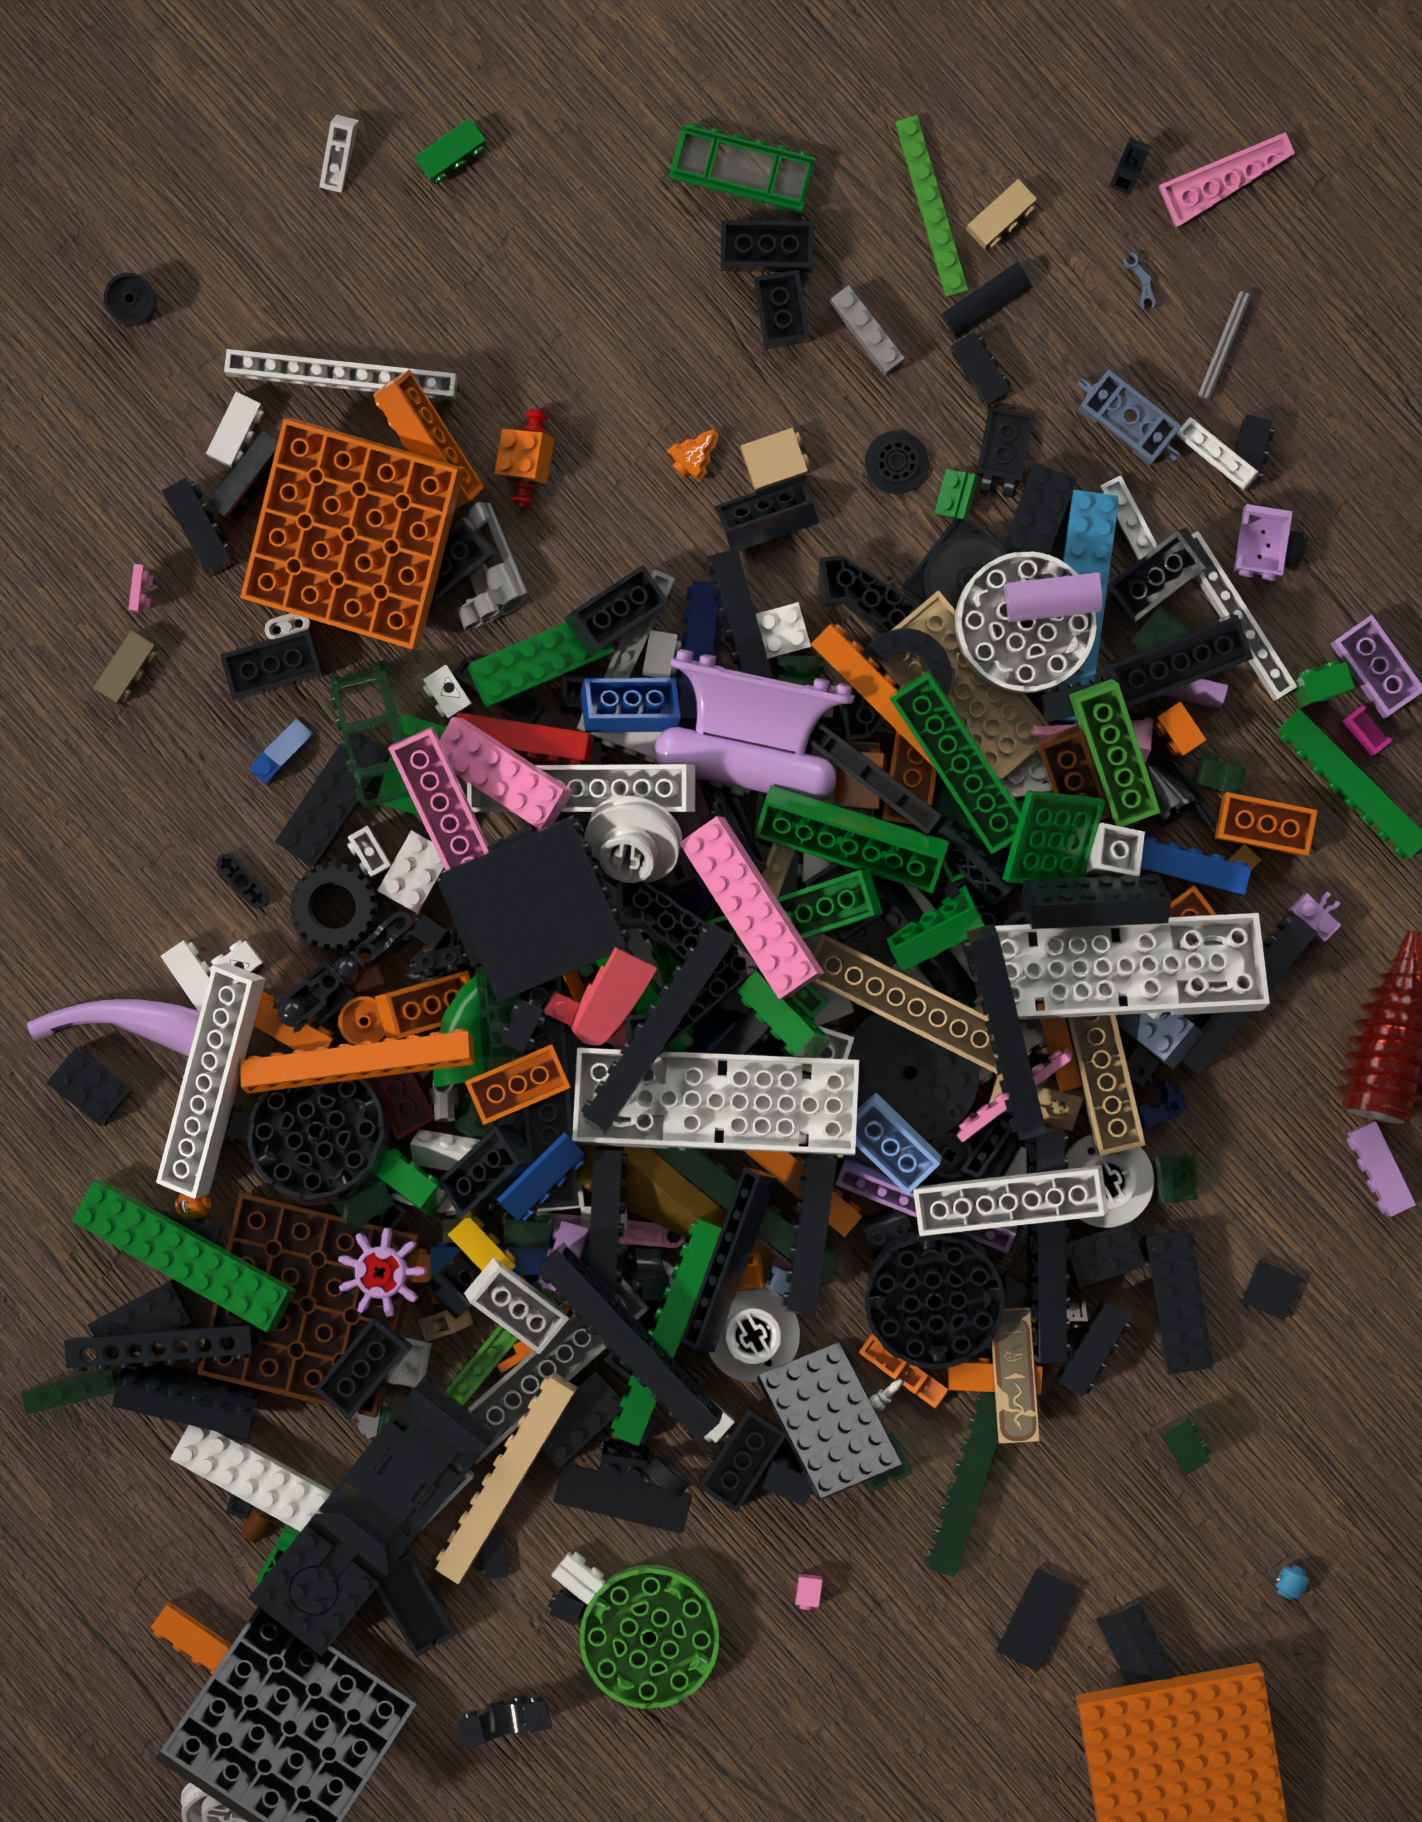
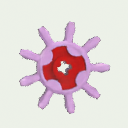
[338,1228,427,1317]

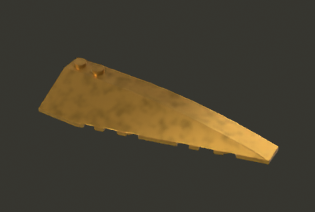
[576,1145,777,1271]

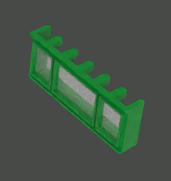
[669,123,816,216]

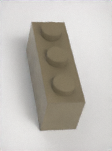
[93,630,158,705]

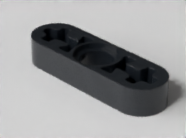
[216,853,269,909]

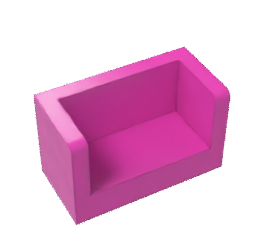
[1342,705,1392,757]

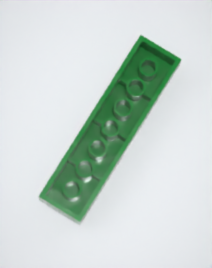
[889,669,1021,854]
[755,785,949,893]

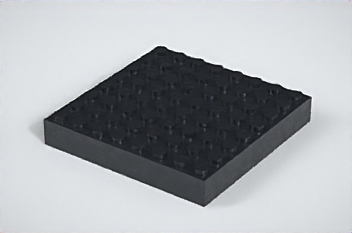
[155,1606,416,1822]

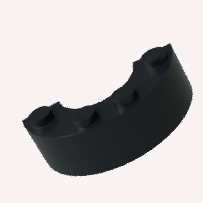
[865,628,952,695]
[457,1694,553,1748]

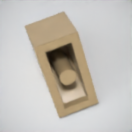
[418,1309,473,1342]

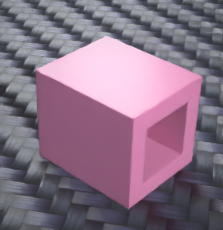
[795,1573,822,1610]

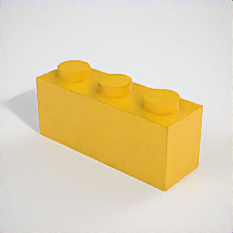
[448,1217,517,1271]

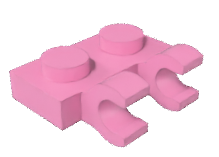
[128,564,154,613]

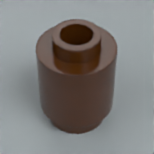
[241,1508,273,1543]

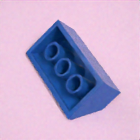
[497,1132,585,1221]

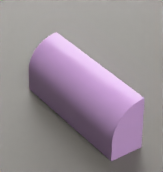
[1004,572,1102,623]

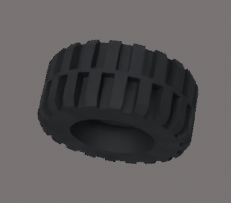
[289,863,379,951]

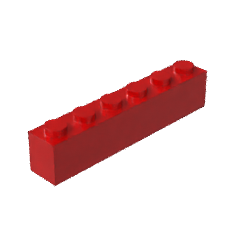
[457,712,595,765]

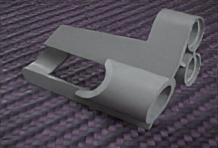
[456,502,527,630]

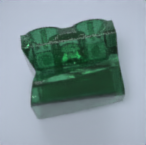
[777,656,825,686]

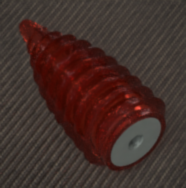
[1335,931,1422,1125]

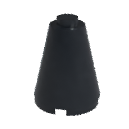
[1145,761,1199,827]

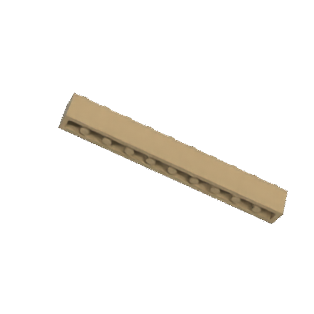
[435,1373,579,1584]

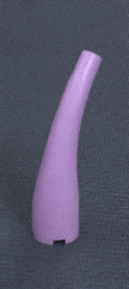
[27,999,200,1057]

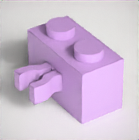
[1288,892,1341,942]

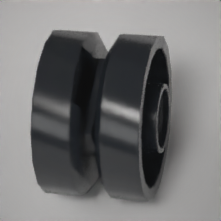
[104,273,157,327]

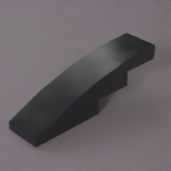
[453,656,545,724]

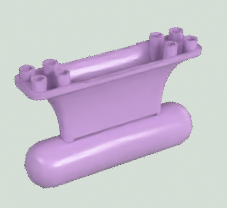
[655,649,855,801]

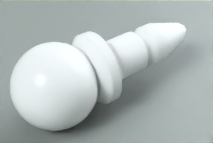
[869,1379,903,1412]

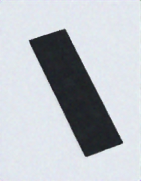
[553,1464,691,1533]

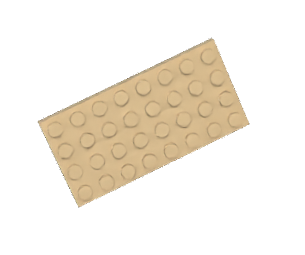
[868,590,1051,779]

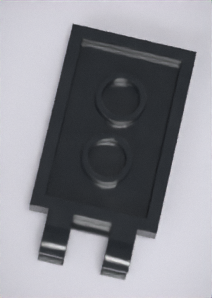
[976,406,1034,498]

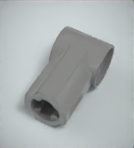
[433,1080,455,1122]

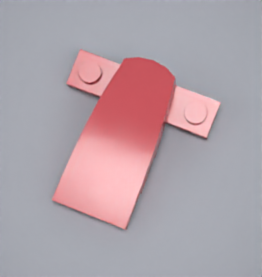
[544,947,657,1049]

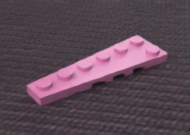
[1158,132,1295,228]
[957,1047,1073,1142]

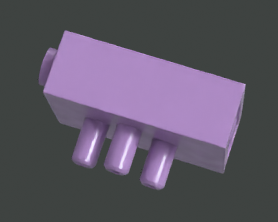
[1234,504,1293,581]

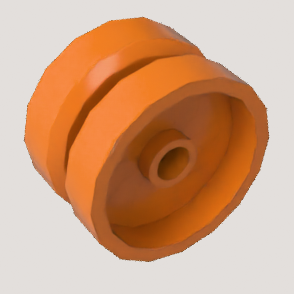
[338,996,386,1045]

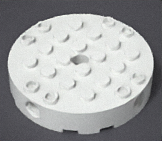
[955,552,1097,693]

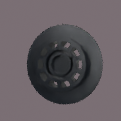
[865,431,929,494]

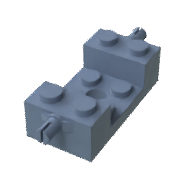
[1077,369,1181,466]

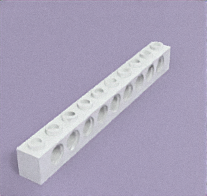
[224,349,458,401]

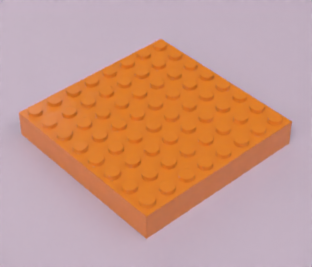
[240,418,465,649]
[1075,1662,1287,1822]

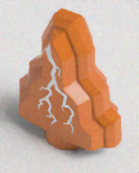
[667,429,719,482]

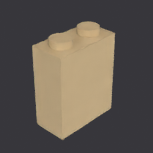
[740,428,810,492]

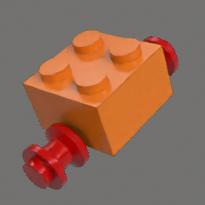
[494,408,555,508]

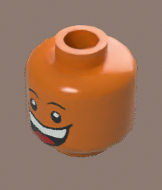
[175,1193,211,1221]

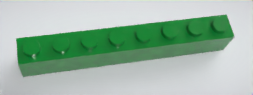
[1277,709,1422,859]

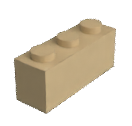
[966,179,1037,250]

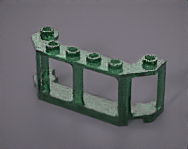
[329,660,410,808]

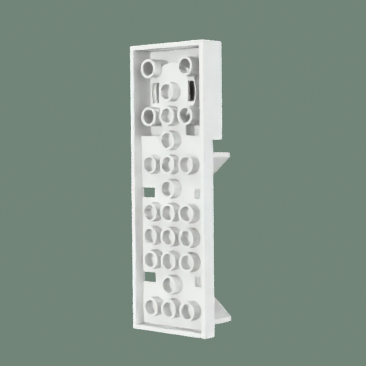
[995,913,1270,1020]
[572,1048,859,1158]

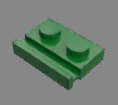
[934,469,979,521]

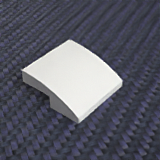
[388,1337,432,1388]

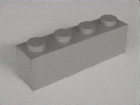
[830,285,905,376]

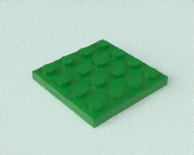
[1002,790,1105,883]

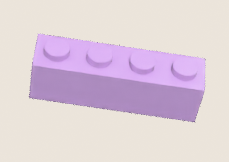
[1347,1121,1416,1217]

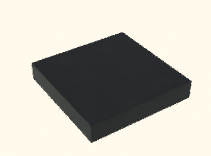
[1241,1260,1302,1320]

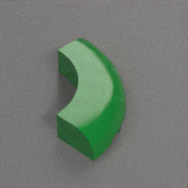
[433,969,516,1087]

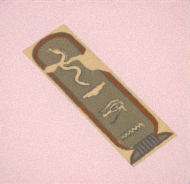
[992,1307,1039,1443]

